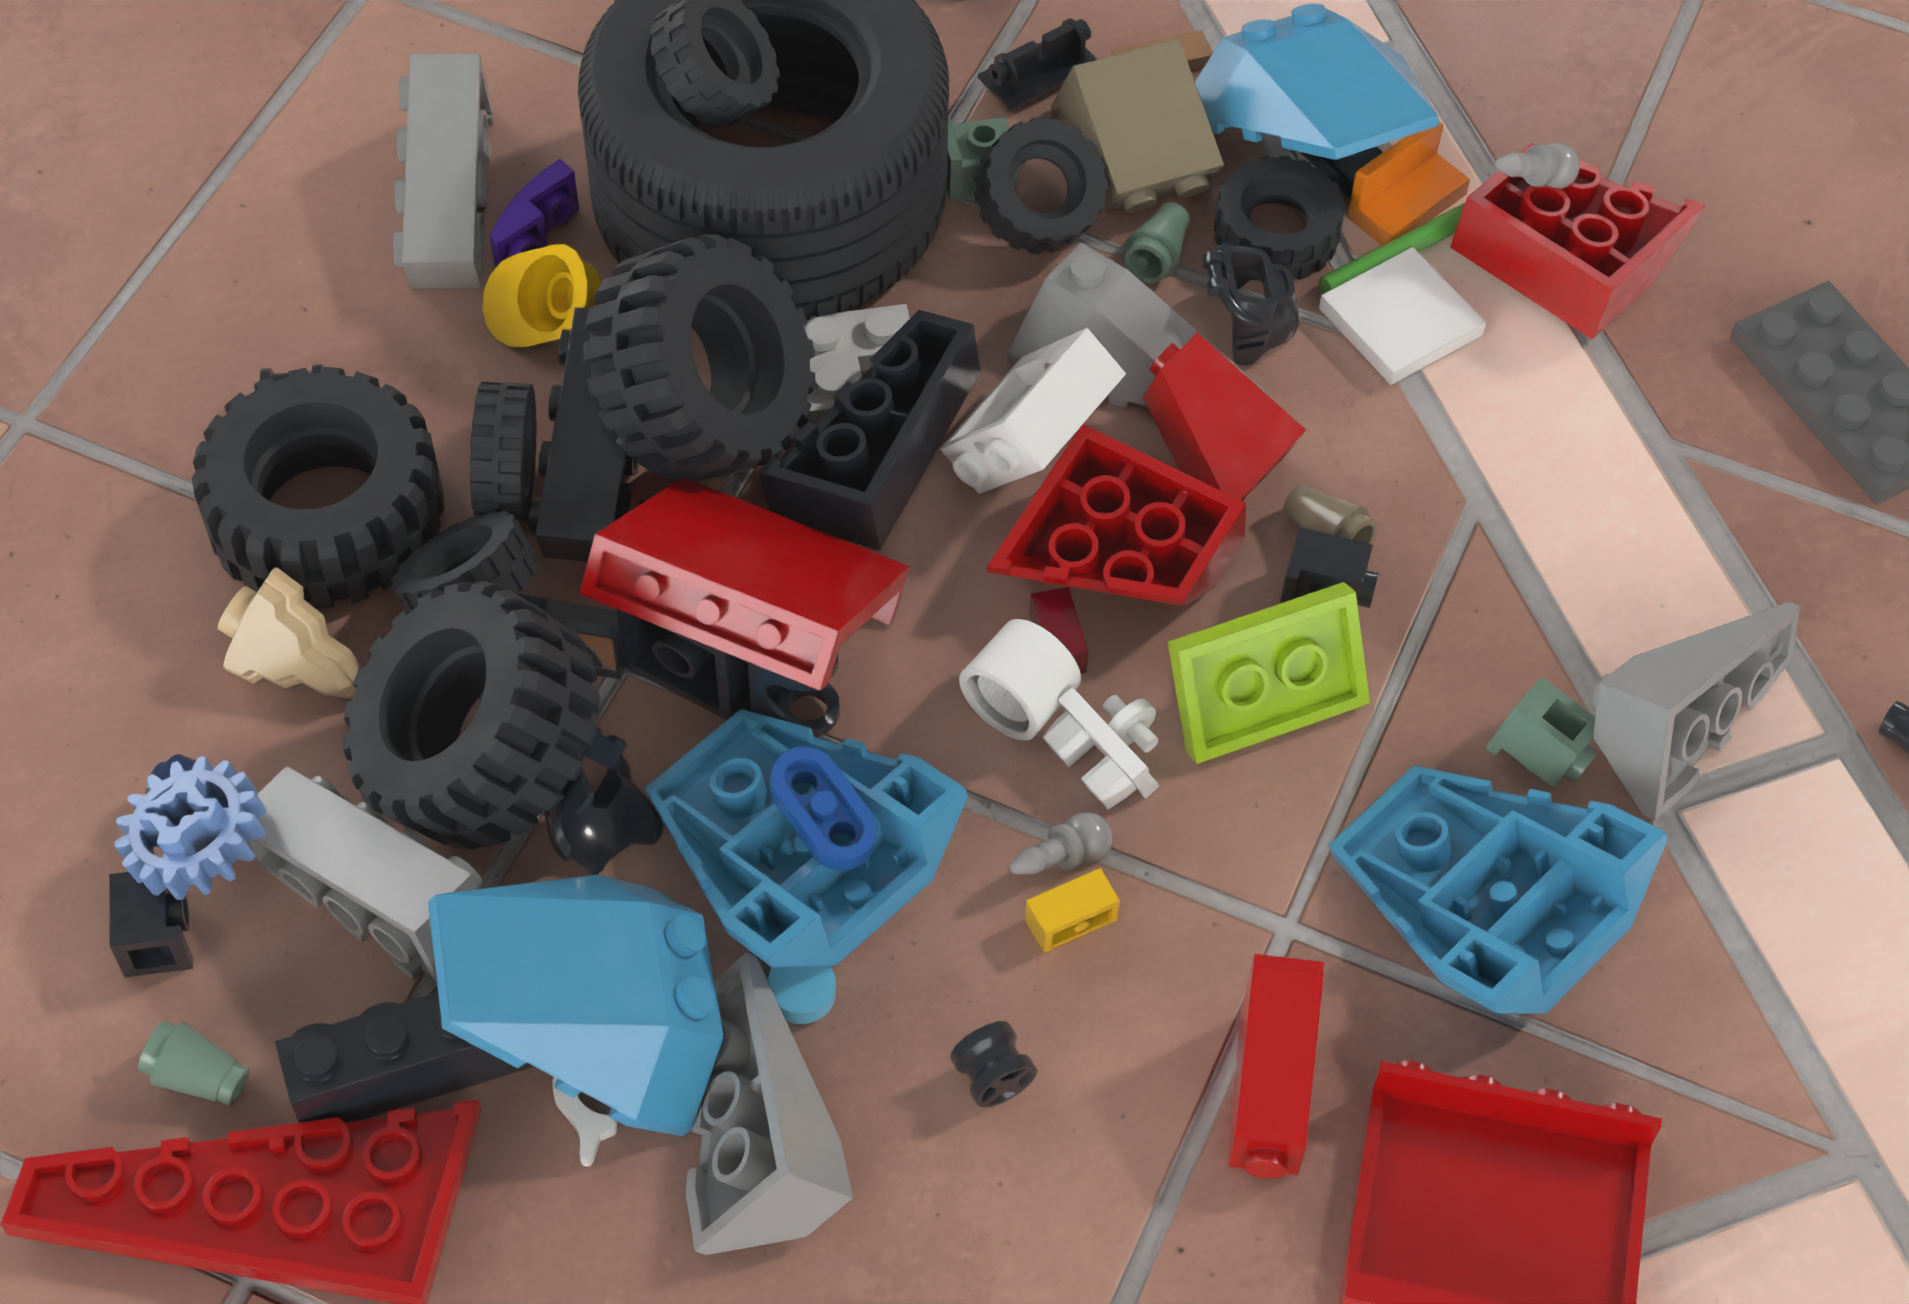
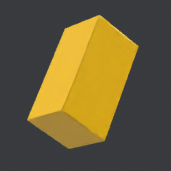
[1025,868,1120,953]

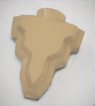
[217,568,364,700]

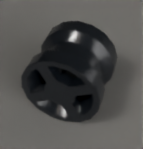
[950,1021,1037,1107]

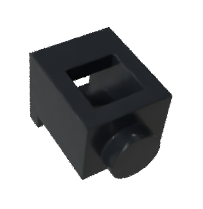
[1280,527,1379,609]
[109,872,193,977]

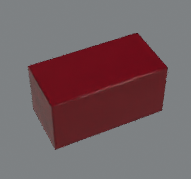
[1029,587,1089,674]

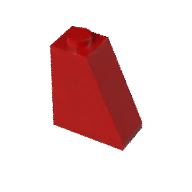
[1142,332,1306,501]
[1228,954,1325,1179]

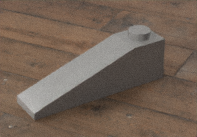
[1007,243,1270,409]
[685,952,853,1255]

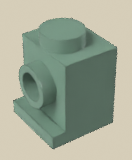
[947,117,1026,200]
[1485,676,1599,788]

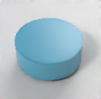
[768,966,836,1024]

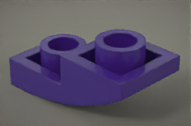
[490,159,579,268]

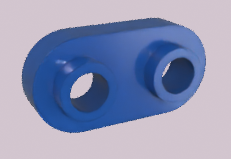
[770,747,877,870]

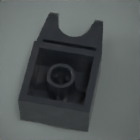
[616,609,840,738]

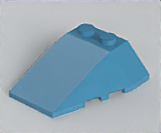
[1195,3,1439,160]
[645,709,968,967]
[1329,766,1667,1014]
[428,875,724,1136]

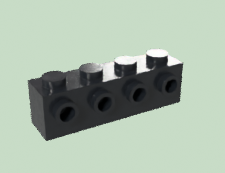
[275,987,534,1123]

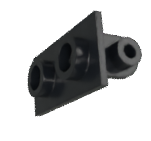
[978,18,1098,112]

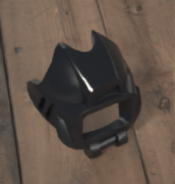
[1201,243,1299,365]
[544,726,663,875]

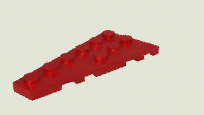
[0,1099,482,1304]

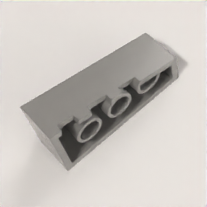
[393,53,494,289]
[247,766,483,987]

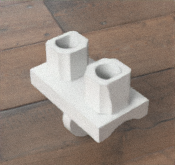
[1042,687,1160,810]

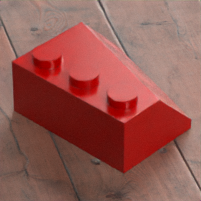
[1450,143,1705,339]
[987,424,1246,606]

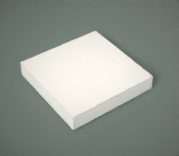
[1319,247,1486,385]

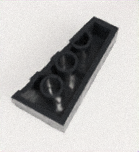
[528,307,640,562]
[759,310,981,550]

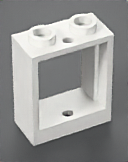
[940,328,1126,494]

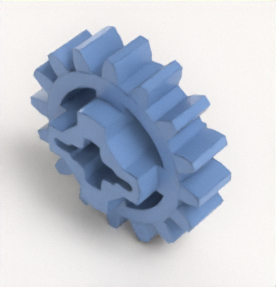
[114,756,267,900]

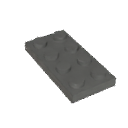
[1730,281,1909,505]

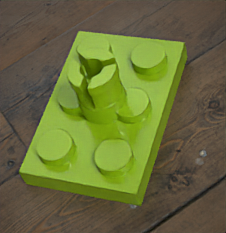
[1168,582,1370,764]

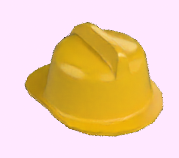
[482,244,602,347]

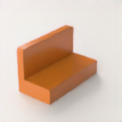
[1347,120,1470,246]

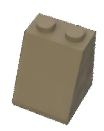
[1051,38,1224,214]

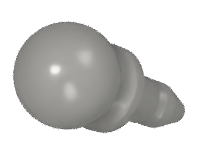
[1495,143,1580,189]
[1009,812,1113,874]

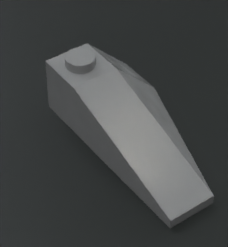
[1592,602,1800,820]

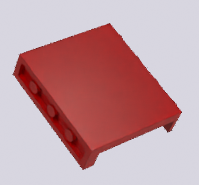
[579,477,910,691]
[1339,1061,1662,1304]

